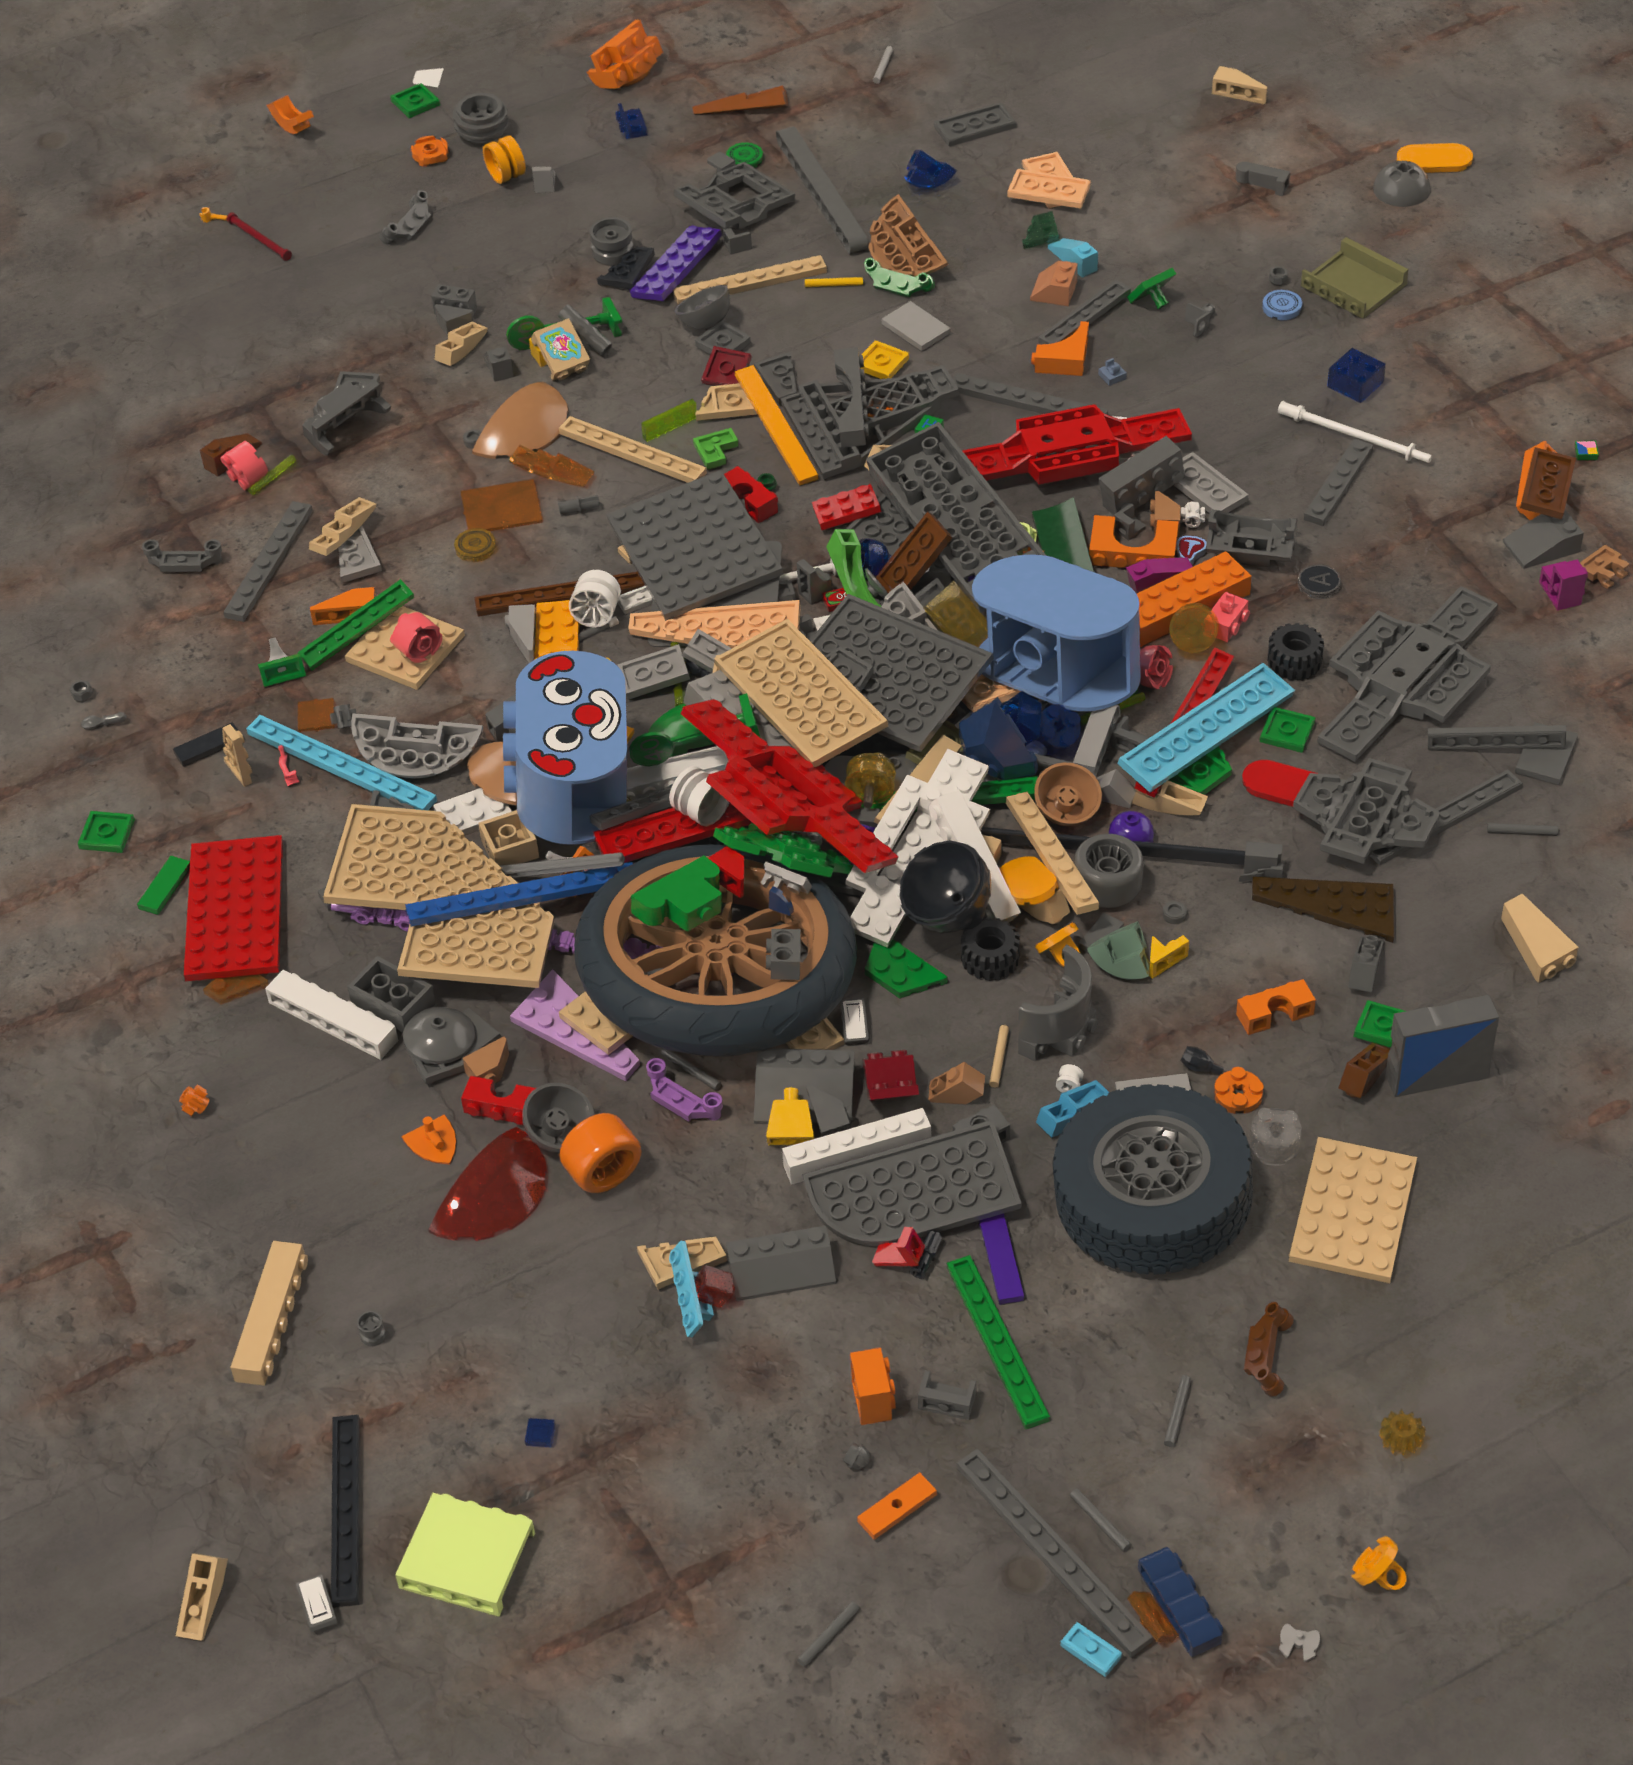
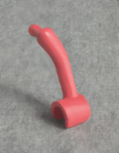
[278,745,299,786]

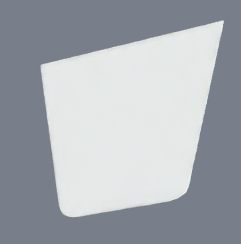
[413,68,444,88]

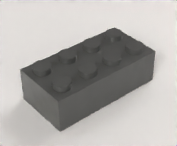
[1099,436,1185,516]

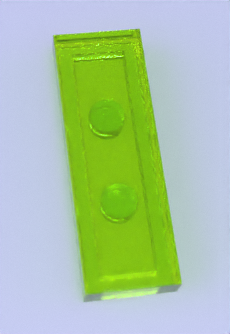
[641,399,697,442]

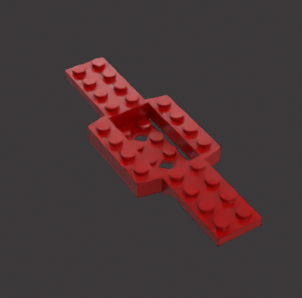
[962,404,1192,484]

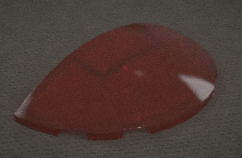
[428,1127,547,1241]

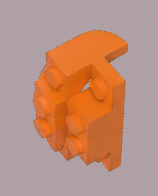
[587,20,663,88]

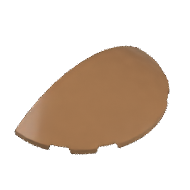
[868,194,949,277]
[472,382,568,459]
[467,742,517,805]

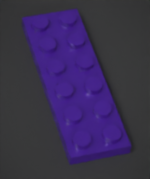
[630,226,723,301]

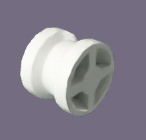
[1056,1064,1084,1093]

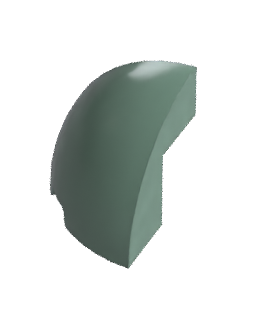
[1087,921,1150,979]

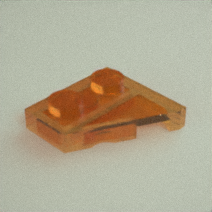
[203,974,269,1005]

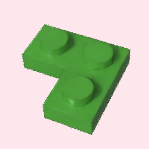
[693,428,739,470]

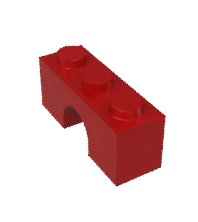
[724,466,778,523]
[461,1076,536,1125]

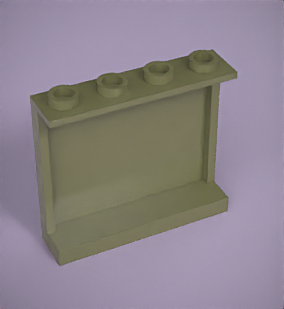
[1301,237,1409,319]

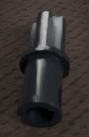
[910,1230,942,1279]

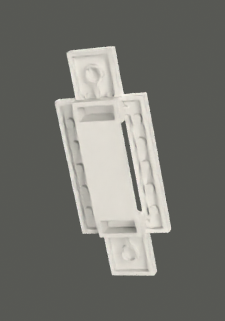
[846,749,990,948]

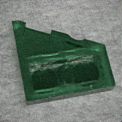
[1022,211,1060,249]

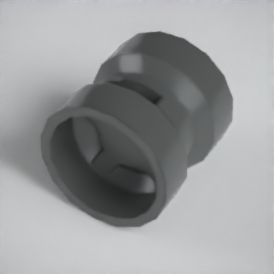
[357,1311,386,1346]

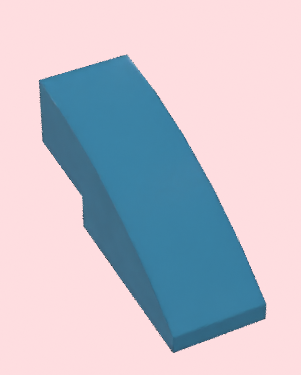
[1036,1080,1109,1138]

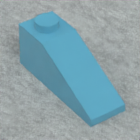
[1048,238,1098,277]

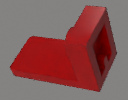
[872,1227,925,1266]

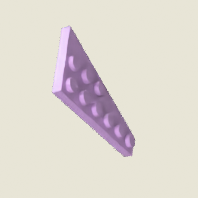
[510,969,640,1081]

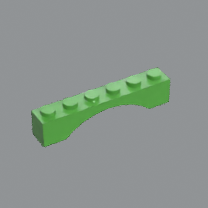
[826,529,881,607]

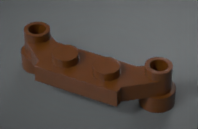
[1244,1302,1294,1397]

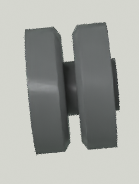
[590,217,633,265]

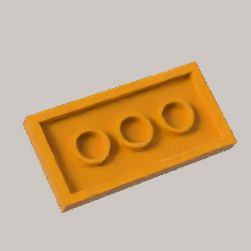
[534,600,580,660]

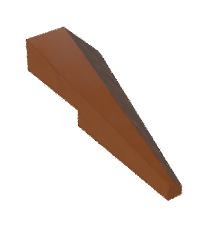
[692,85,788,114]

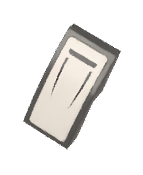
[840,998,869,1044]
[296,1574,337,1632]

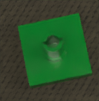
[1127,267,1176,309]

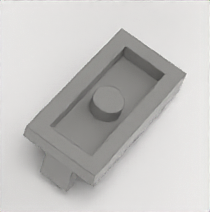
[761,862,812,894]

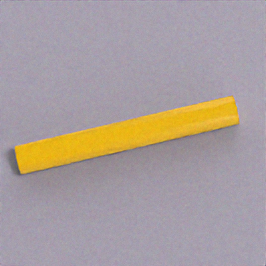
[805,277,863,287]

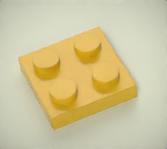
[861,340,909,379]

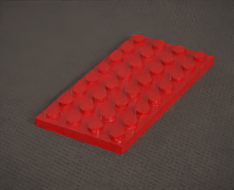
[184,835,283,981]

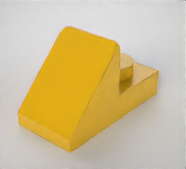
[1149,935,1189,979]

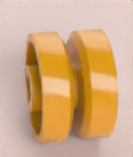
[483,136,526,184]

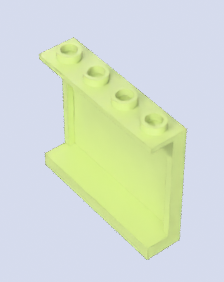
[395,1493,535,1617]

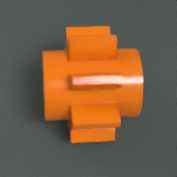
[179,1084,210,1116]

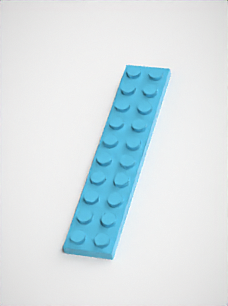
[1117,663,1295,792]

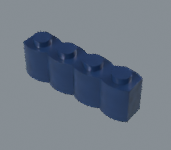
[1138,1547,1224,1657]

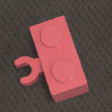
[1204,592,1250,642]

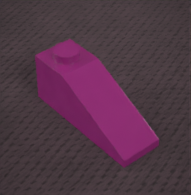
[1126,557,1193,594]

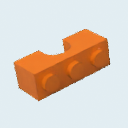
[1236,979,1316,1035]

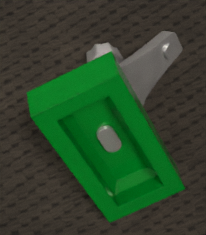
[258,638,306,687]

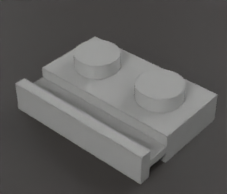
[682,629,732,673]

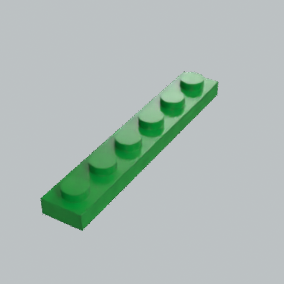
[298,579,415,671]

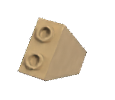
[1501,894,1578,983]

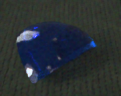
[905,150,957,188]

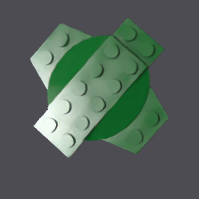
[713,822,854,877]

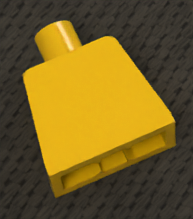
[766,1087,814,1145]

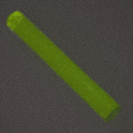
[248,455,296,495]

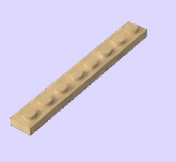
[673,255,827,305]
[559,416,707,483]
[1006,792,1099,915]

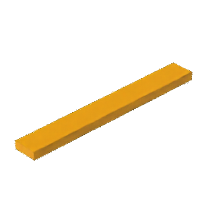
[735,365,818,486]

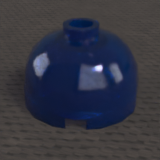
[859,538,892,581]

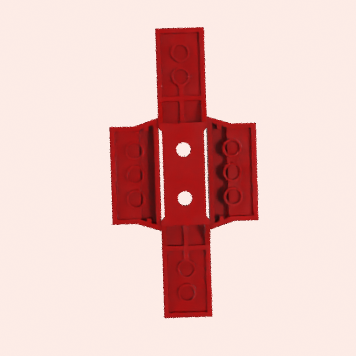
[681,699,899,873]

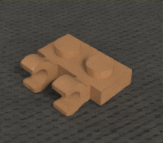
[1580,545,1629,589]

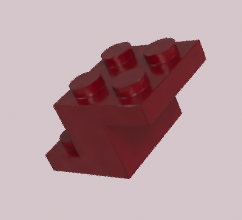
[862,1050,919,1100]

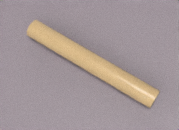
[989,1025,1009,1088]

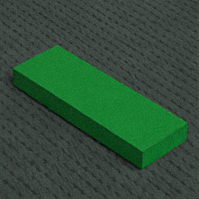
[137,856,190,915]

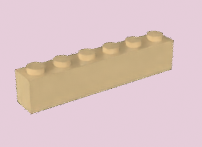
[231,1241,308,1386]

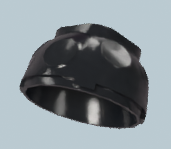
[899,840,991,934]

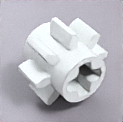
[1180,502,1205,528]

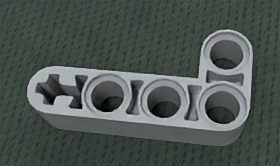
[1073,705,1121,775]

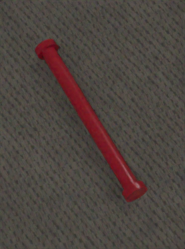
[226,212,292,261]

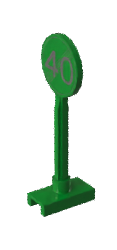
[506,297,622,350]
[629,693,761,767]

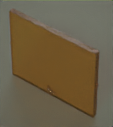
[460,479,543,535]

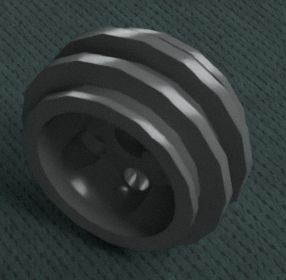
[453,93,509,143]

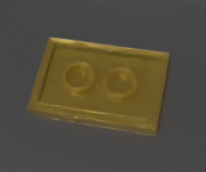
[923,581,988,647]

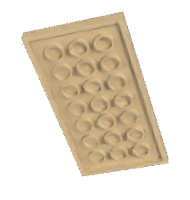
[714,618,888,767]

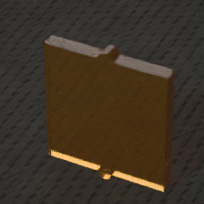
[298,698,335,732]

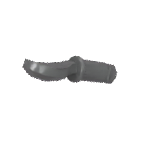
[81,712,127,730]

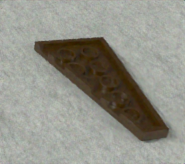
[1252,877,1394,943]

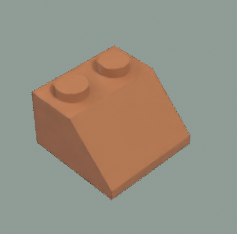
[1030,261,1078,306]

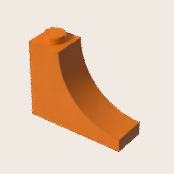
[1031,321,1089,376]

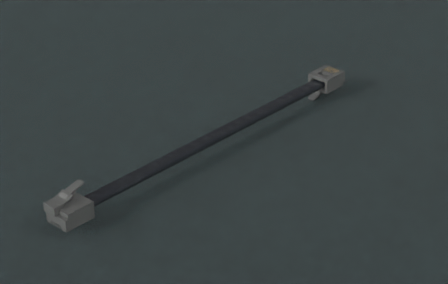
[847,807,1283,882]

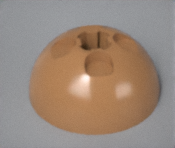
[1034,762,1102,827]

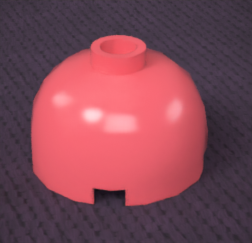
[1140,645,1173,689]

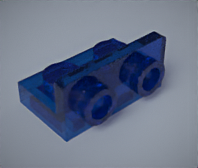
[615,103,648,139]

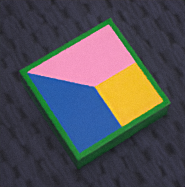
[1574,441,1599,460]

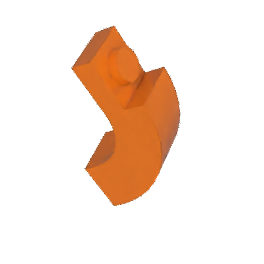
[267,95,314,134]

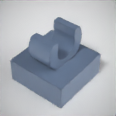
[1099,358,1127,386]

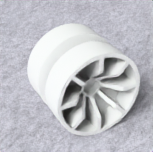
[569,570,621,628]

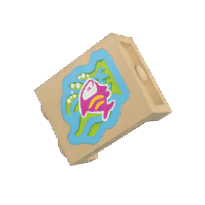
[531,318,590,381]

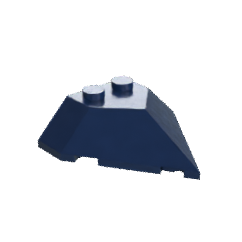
[959,697,1038,780]

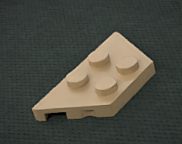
[695,383,757,421]

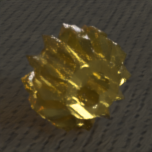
[1379,1409,1426,1456]

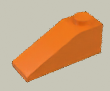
[310,587,376,625]

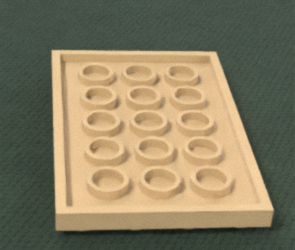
[1289,1137,1417,1283]

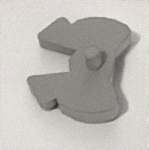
[1279,1624,1320,1662]

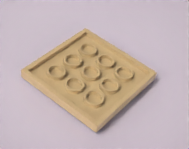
[345,606,465,690]

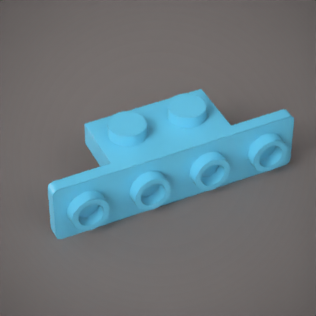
[669,1241,714,1338]

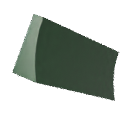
[1032,497,1094,572]

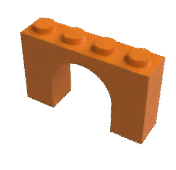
[1089,515,1179,568]

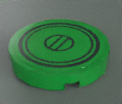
[726,142,763,168]

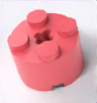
[220,441,268,490]
[390,612,442,663]

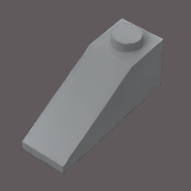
[505,605,536,663]

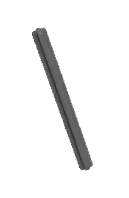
[500,852,625,878]

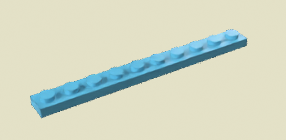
[246,715,437,811]

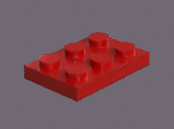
[811,484,881,530]

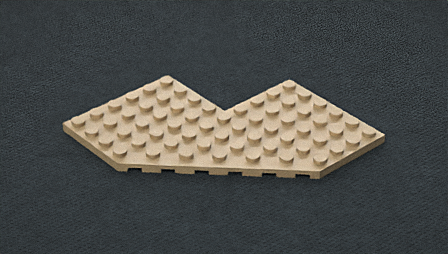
[323,804,554,988]

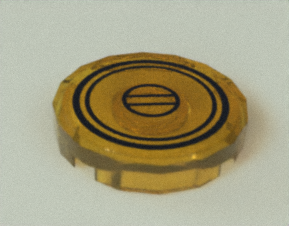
[454,528,496,562]

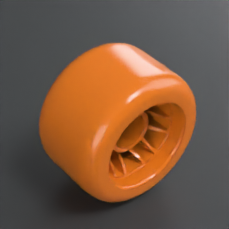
[560,1113,641,1193]

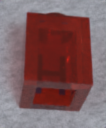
[694,1265,735,1308]

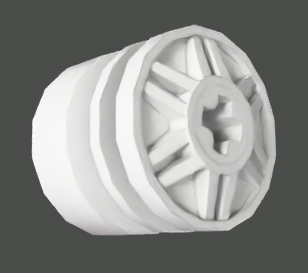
[669,766,729,826]

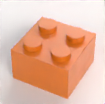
[850,1348,896,1425]

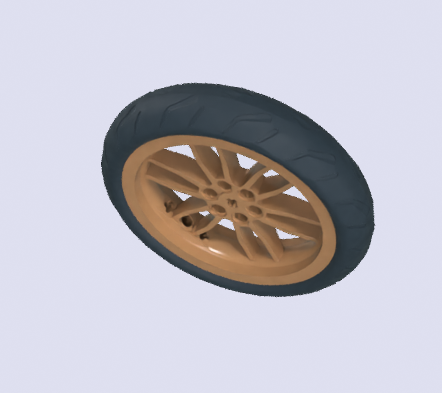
[574,845,857,1056]

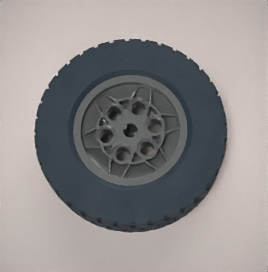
[1053,1084,1253,1275]

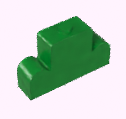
[631,855,722,931]

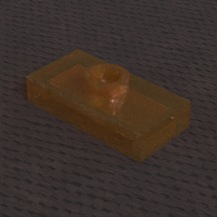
[1127,1591,1179,1642]

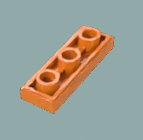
[857,1472,937,1540]

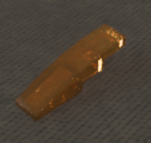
[509,445,595,487]

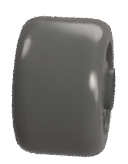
[1074,834,1144,908]

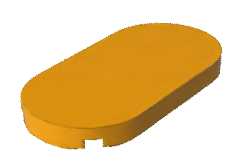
[1396,143,1473,173]
[999,856,1059,905]

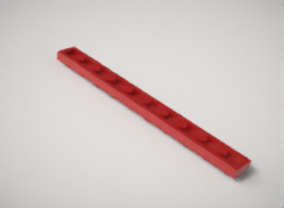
[1134,647,1234,798]

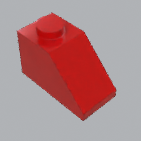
[708,846,744,898]

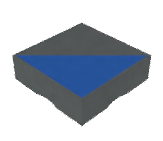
[1385,995,1499,1097]

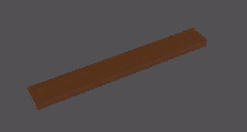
[474,572,645,617]

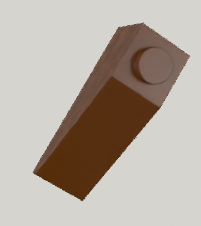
[200,433,262,477]
[1338,1042,1390,1098]

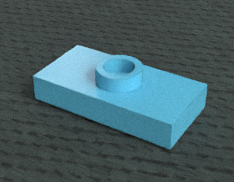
[1060,1622,1122,1677]

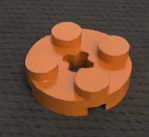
[411,136,449,167]
[1214,1067,1264,1114]

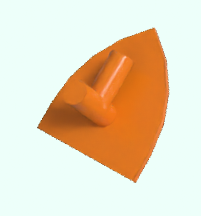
[402,1115,456,1165]

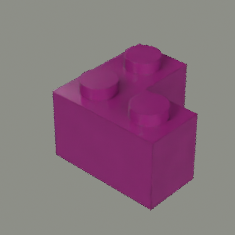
[1539,559,1588,611]

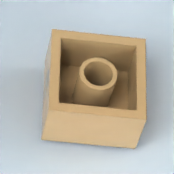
[478,810,539,866]

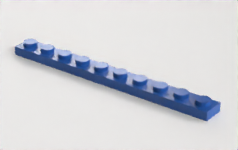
[405,862,633,927]

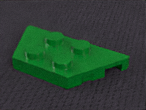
[1162,746,1232,795]
[865,939,948,999]

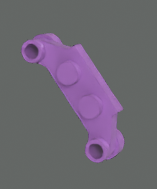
[646,1058,723,1122]

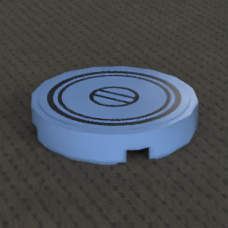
[1262,290,1302,320]

